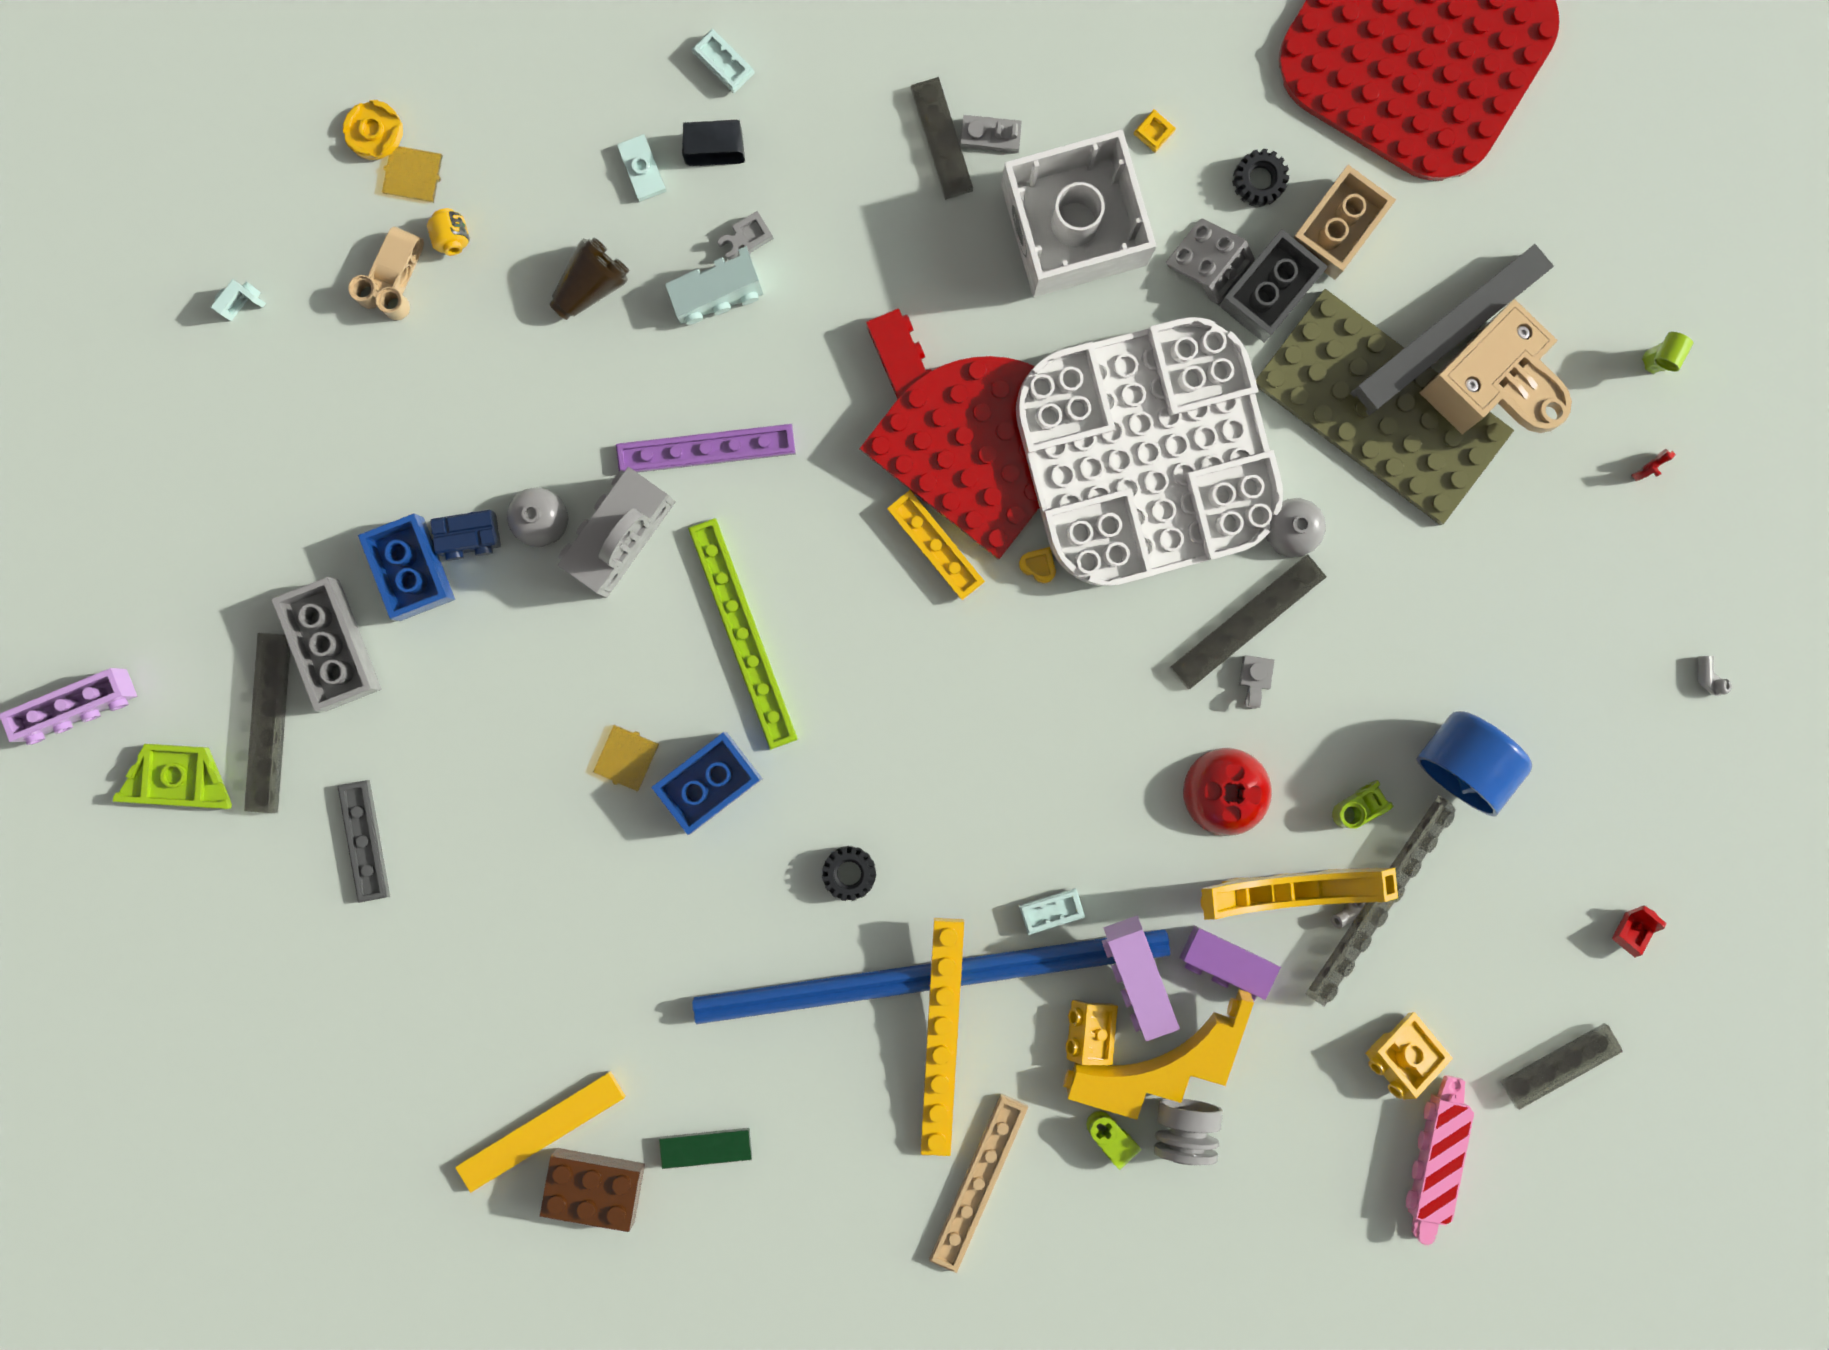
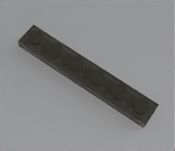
[1170,554,1327,690]
[244,633,290,813]

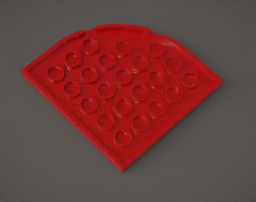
[859,356,1040,559]

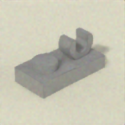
[960,115,1022,153]

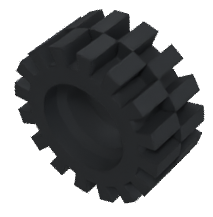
[1232,149,1290,207]
[822,846,876,901]

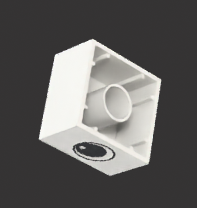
[1001,129,1157,298]

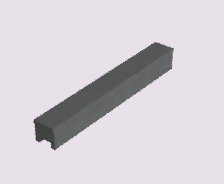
[1350,244,1554,416]

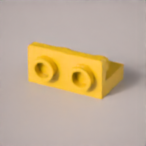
[1066,1000,1118,1065]

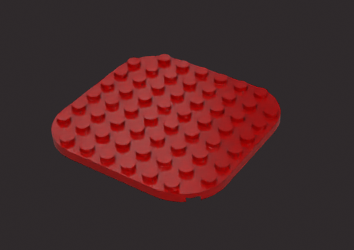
[1279,0,1560,181]

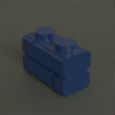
[430,510,501,561]

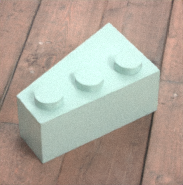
[665,246,764,325]

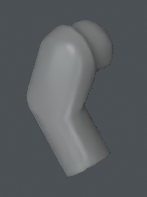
[1698,656,1732,696]
[1331,902,1370,929]

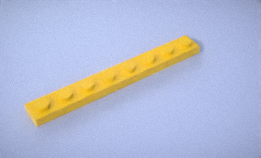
[920,918,964,1156]

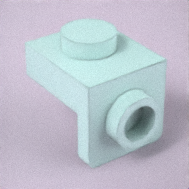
[211,279,266,321]

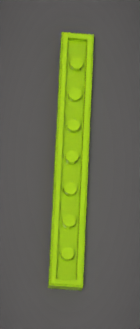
[688,518,798,750]

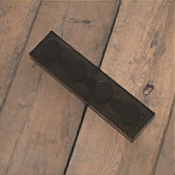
[911,77,973,200]
[1501,1023,1623,1110]

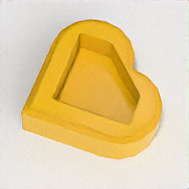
[1019,547,1056,584]

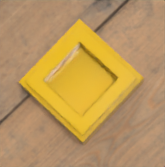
[1134,109,1176,153]

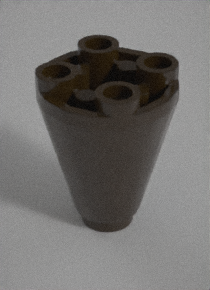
[549,237,629,320]

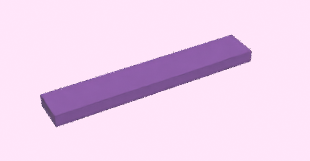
[616,424,796,473]

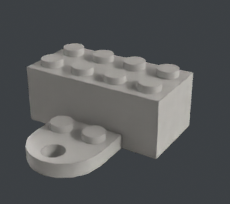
[558,467,675,598]

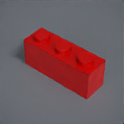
[866,308,932,400]

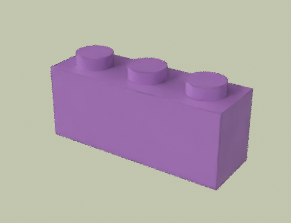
[1179,925,1281,1001]

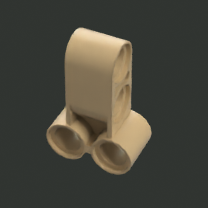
[348,226,424,321]

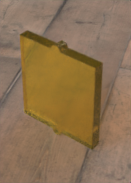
[382,146,443,203]
[593,725,659,792]

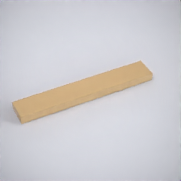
[929,1093,1028,1273]

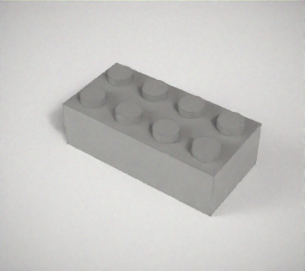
[272,577,382,712]

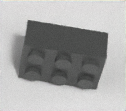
[1219,229,1328,343]

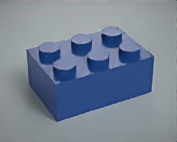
[358,513,455,621]
[651,732,763,835]

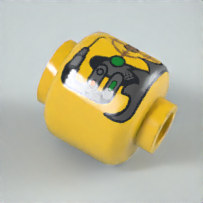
[427,208,470,256]

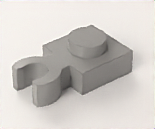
[717,211,774,260]

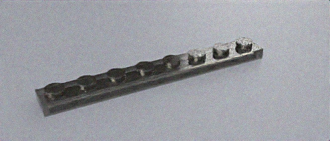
[1305,795,1456,1007]

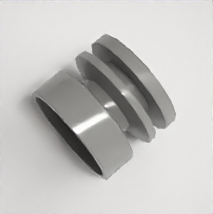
[1154,1099,1223,1165]

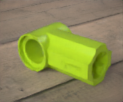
[1642,331,1694,374]

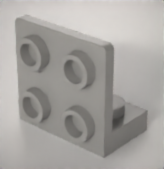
[1166,218,1255,305]

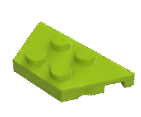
[113,744,232,809]

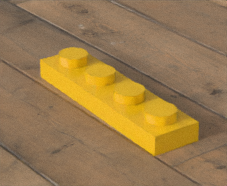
[887,490,985,601]

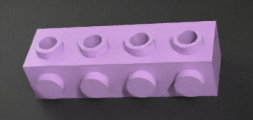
[0,668,138,745]
[1102,915,1180,1041]

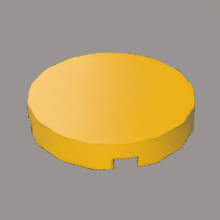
[343,100,403,160]

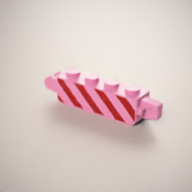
[1406,1075,1474,1246]

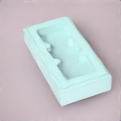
[692,29,755,93]
[617,134,667,202]
[1019,888,1085,935]

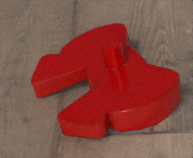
[1631,449,1676,481]

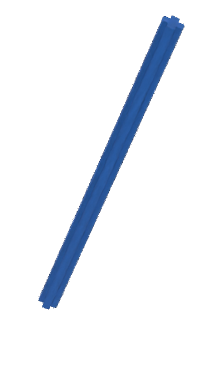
[692,929,1170,1024]

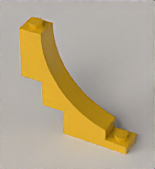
[1063,989,1254,1120]

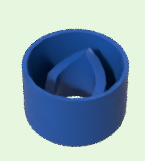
[1416,711,1532,817]

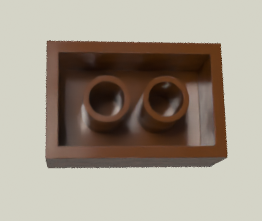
[539,1148,645,1232]

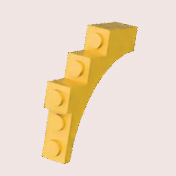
[1200,868,1398,920]

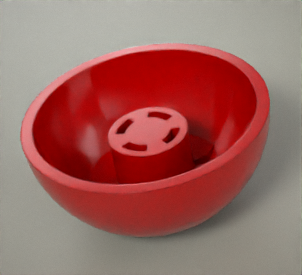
[1183,748,1272,836]

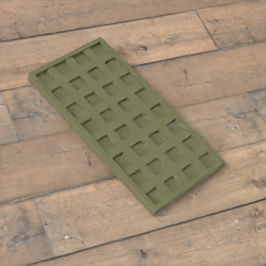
[1256,289,1514,525]

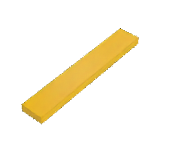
[455,1071,626,1193]

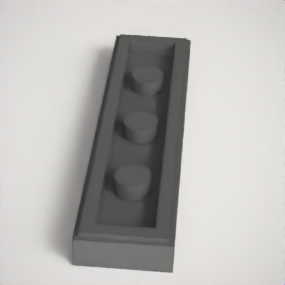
[338,780,390,903]

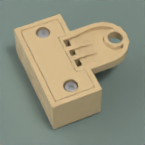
[1420,299,1572,434]

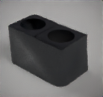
[682,120,745,166]

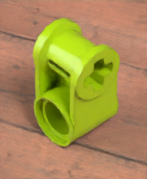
[1332,780,1394,829]
[1086,1111,1142,1170]

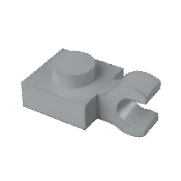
[1239,655,1274,709]

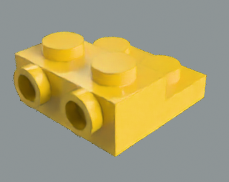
[1365,1012,1453,1100]

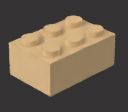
[1293,165,1396,280]

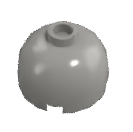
[507,487,569,548]
[1266,498,1326,558]

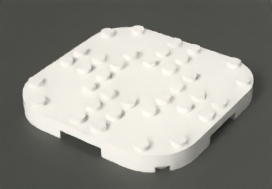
[1016,317,1283,586]

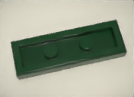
[659,1128,752,1169]

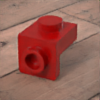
[1612,905,1667,958]

